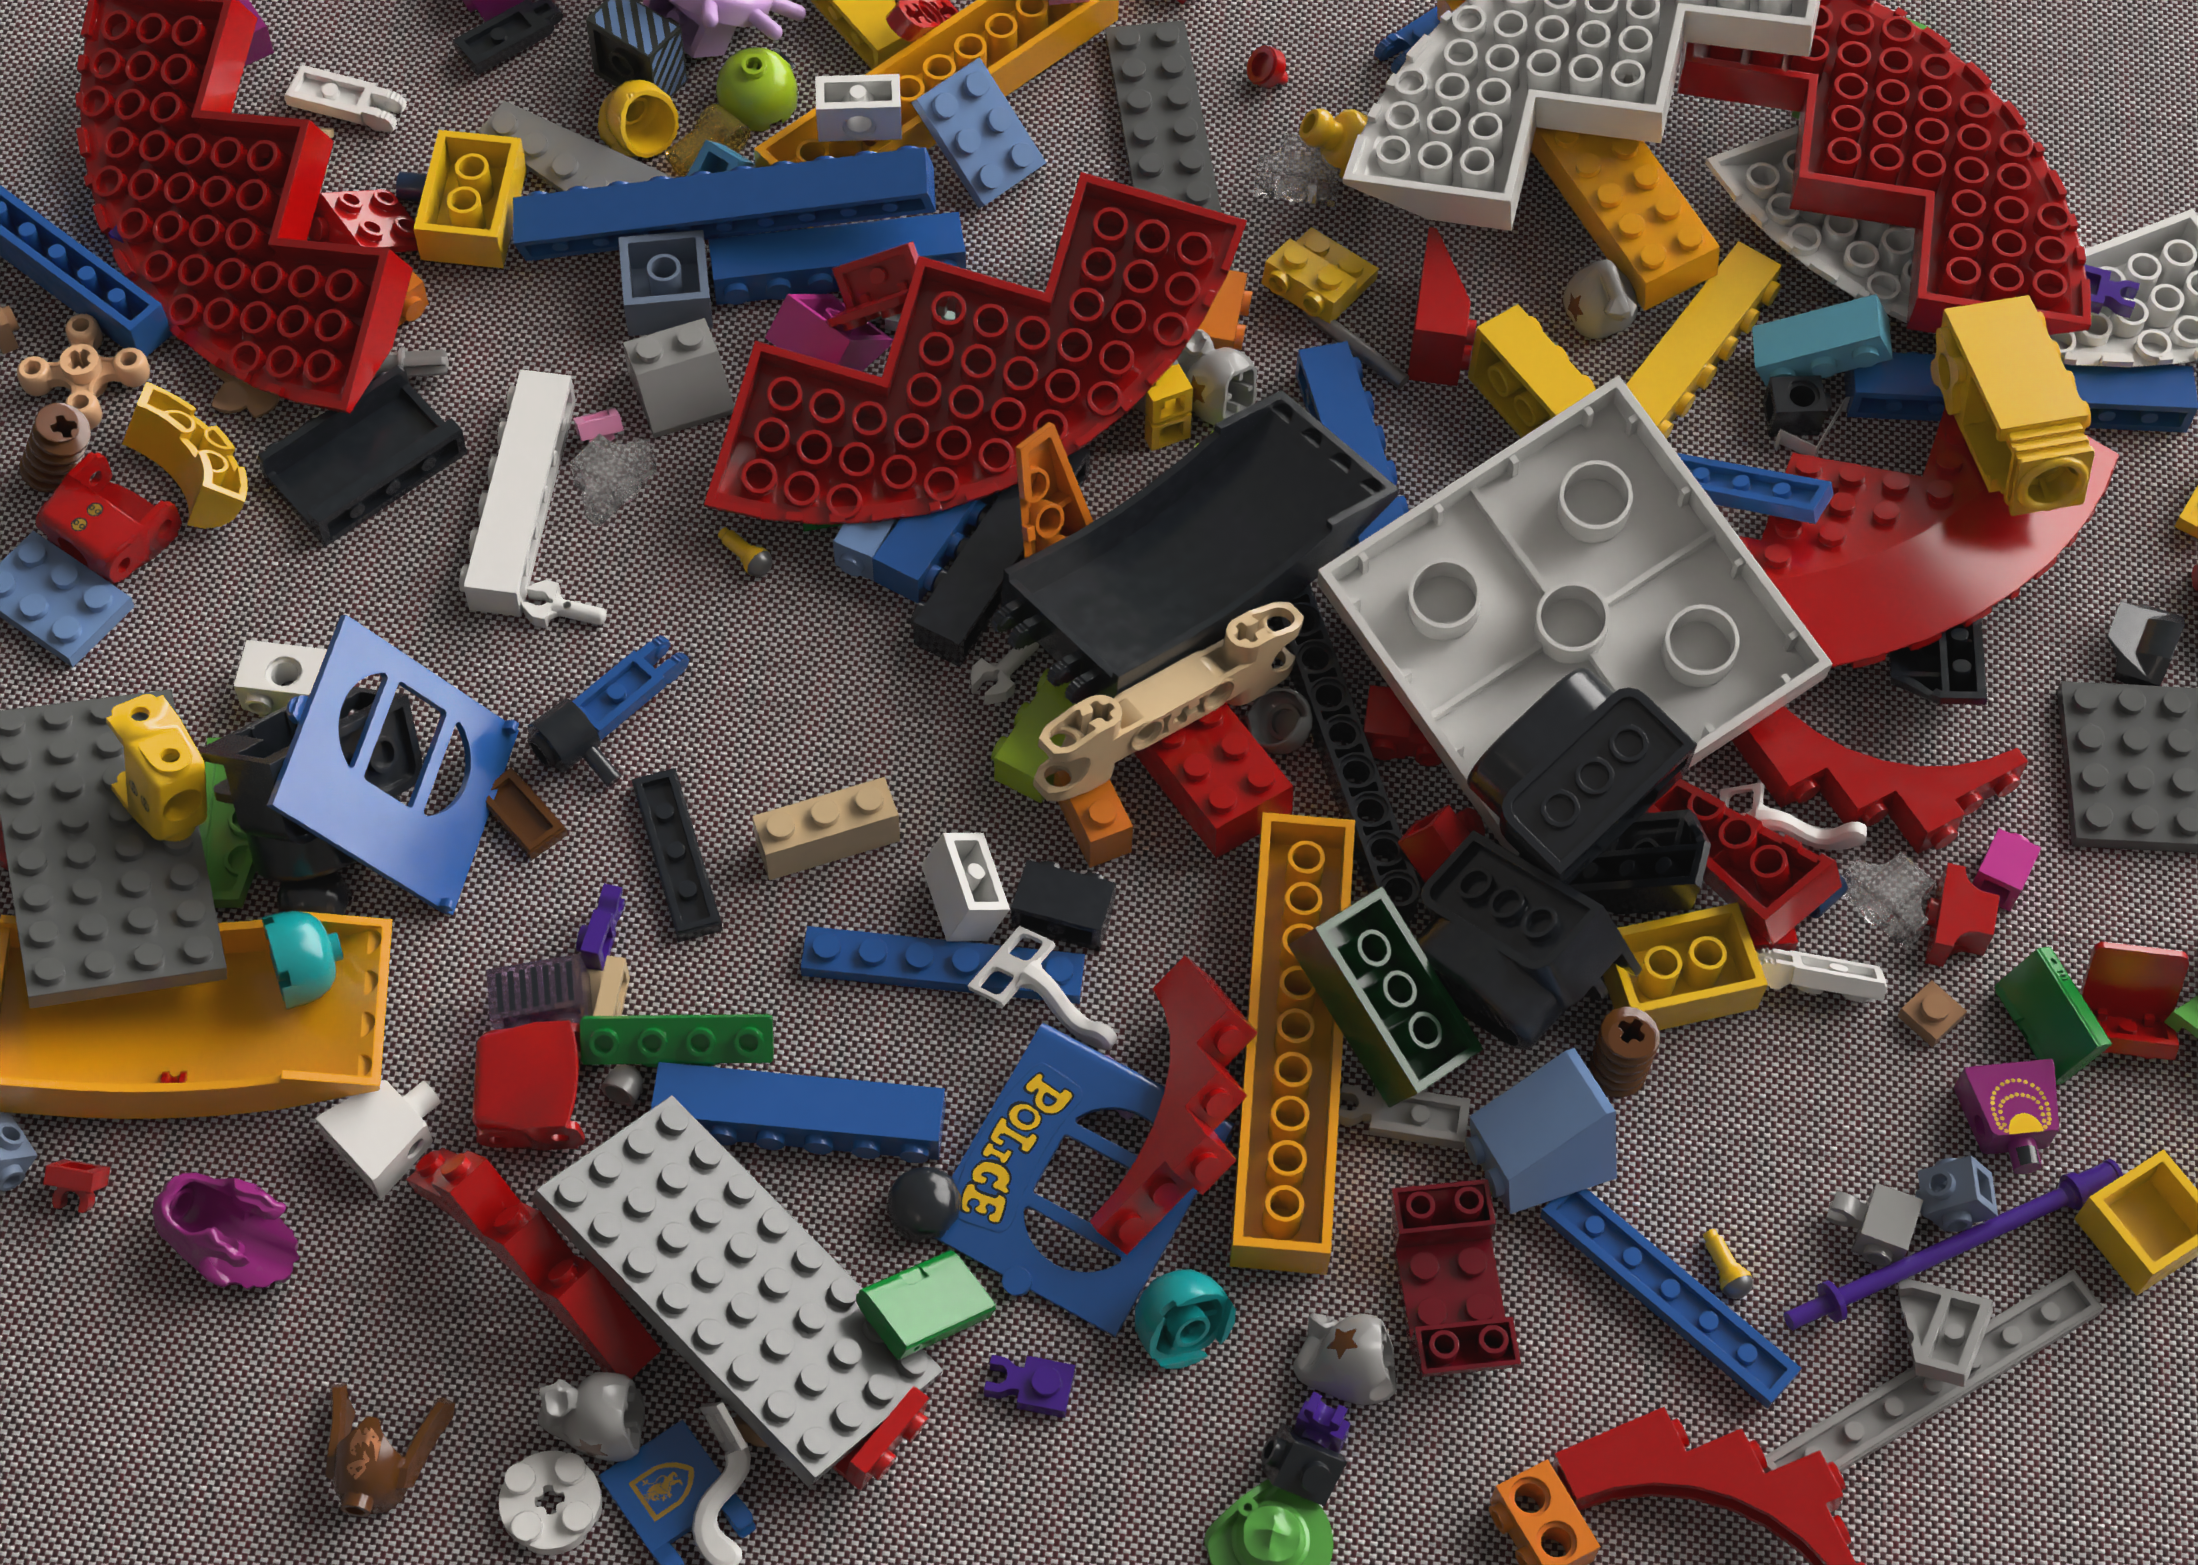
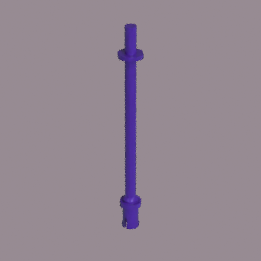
[1783,1159,2123,1330]

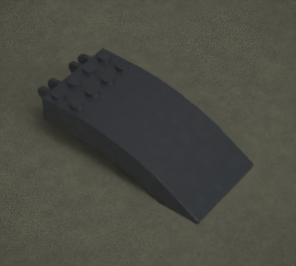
[990,390,1399,704]

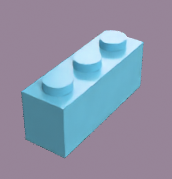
[1752,294,1893,387]

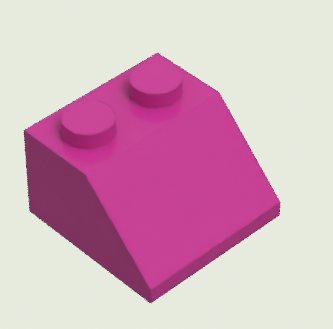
[765,294,893,371]

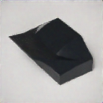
[2106,601,2185,686]

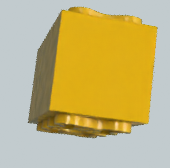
[1931,295,2095,516]

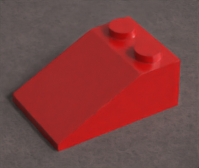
[1407,227,1477,386]

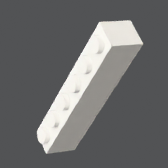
[459,369,576,617]

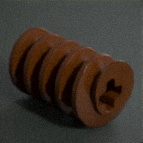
[19,403,91,493]
[1590,1007,1660,1098]

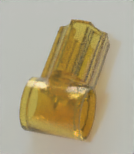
[666,103,750,177]

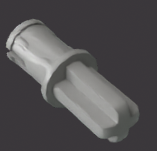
[373,347,449,380]

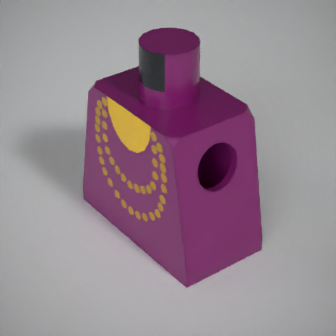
[1954,1059,2059,1174]

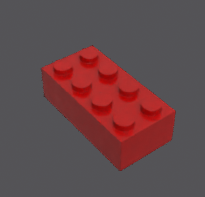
[1134,702,1293,858]

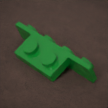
[580,1014,774,1067]

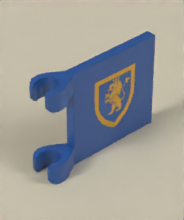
[598,1419,756,1565]

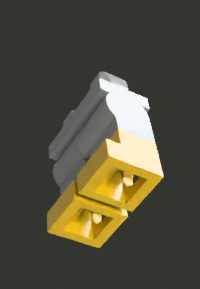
[1134,360,1193,451]

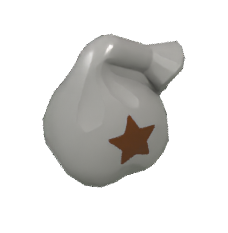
[1563,259,1638,339]
[1177,329,1258,426]
[1293,1313,1397,1406]
[537,1372,645,1462]

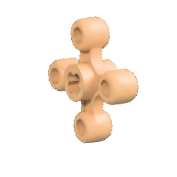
[17,314,150,430]

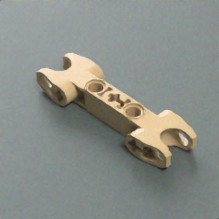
[1033,602,1304,801]

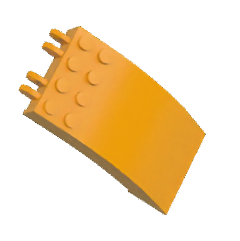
[0,911,392,1119]

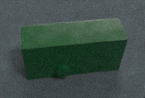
[1288,887,1483,1108]

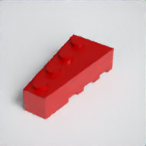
[1645,779,1842,946]

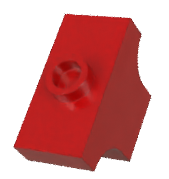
[1923,863,2000,967]

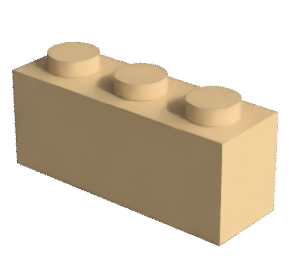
[752,777,900,880]

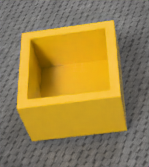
[2074,1149,2198,1296]

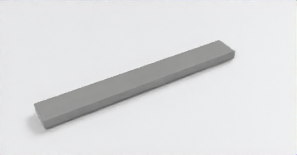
[1763,1269,2104,1473]

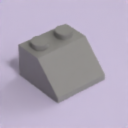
[623,318,734,438]

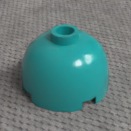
[262,911,344,1009]
[1135,1269,1236,1369]

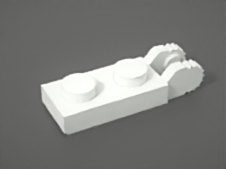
[284,65,407,133]
[1756,947,1887,1003]

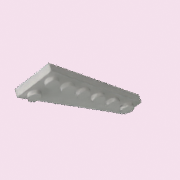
[478,101,674,192]

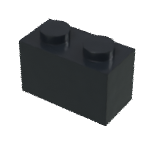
[1011,860,1116,951]

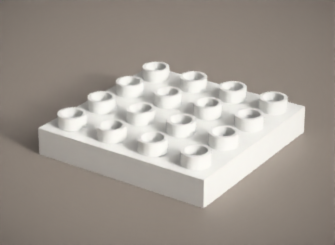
[1318,375,1833,856]

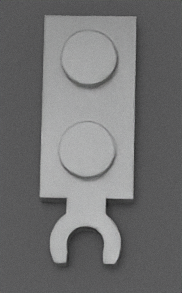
[1338,1085,1471,1150]

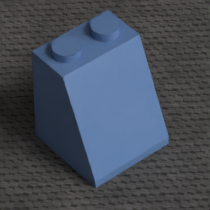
[1465,1048,1617,1214]

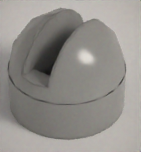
[601,1064,643,1106]

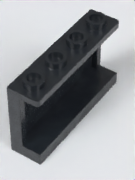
[258,365,467,547]

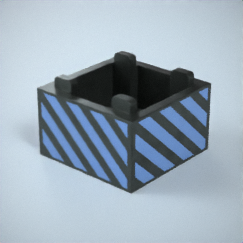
[586,0,688,98]

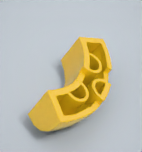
[122,382,248,529]

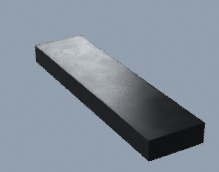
[631,768,723,943]

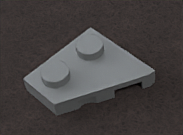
[1898,1278,1993,1387]

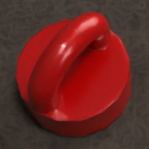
[1247,45,1288,88]

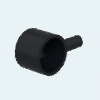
[527,698,622,787]

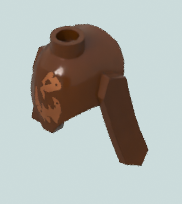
[325,1383,455,1517]

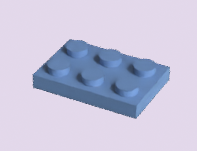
[911,57,1047,208]
[0,530,135,668]

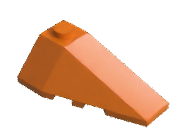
[1015,422,1093,558]

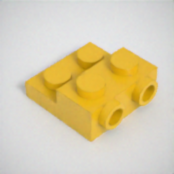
[1261,227,1379,324]

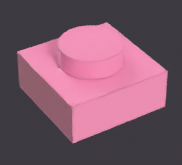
[573,408,624,445]

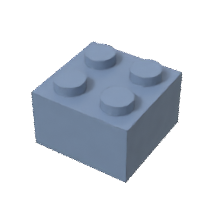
[618,230,713,336]

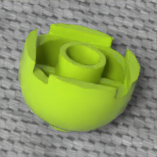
[716,47,798,131]

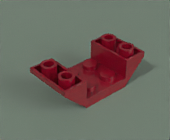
[1391,1179,1521,1377]

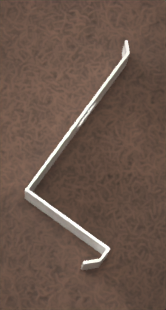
[1774,397,1850,456]

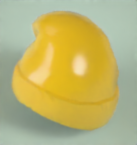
[598,79,679,158]

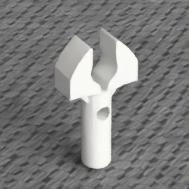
[521,580,607,629]
[971,642,1039,704]

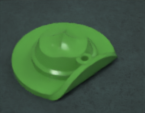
[1204,1479,1333,1565]

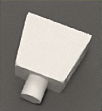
[315,1080,441,1199]

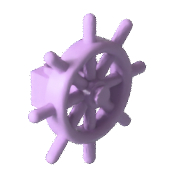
[642,0,806,58]

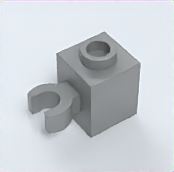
[1826,1183,1923,1267]

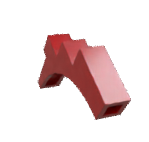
[1731,706,2028,854]
[1090,955,1258,1255]
[406,1147,661,1379]
[1553,1407,1865,1565]

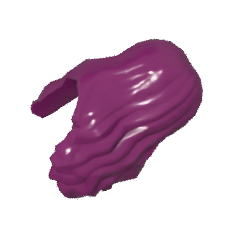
[152,1173,299,1290]

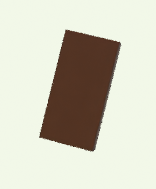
[486,767,568,861]

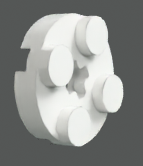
[498,1451,602,1555]

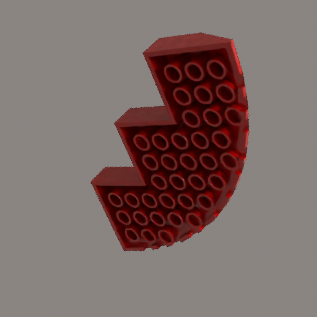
[76,0,413,414]
[1677,0,2091,335]
[704,172,1247,525]
[1739,408,2119,669]

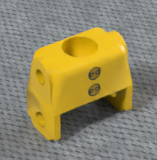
[106,694,207,842]

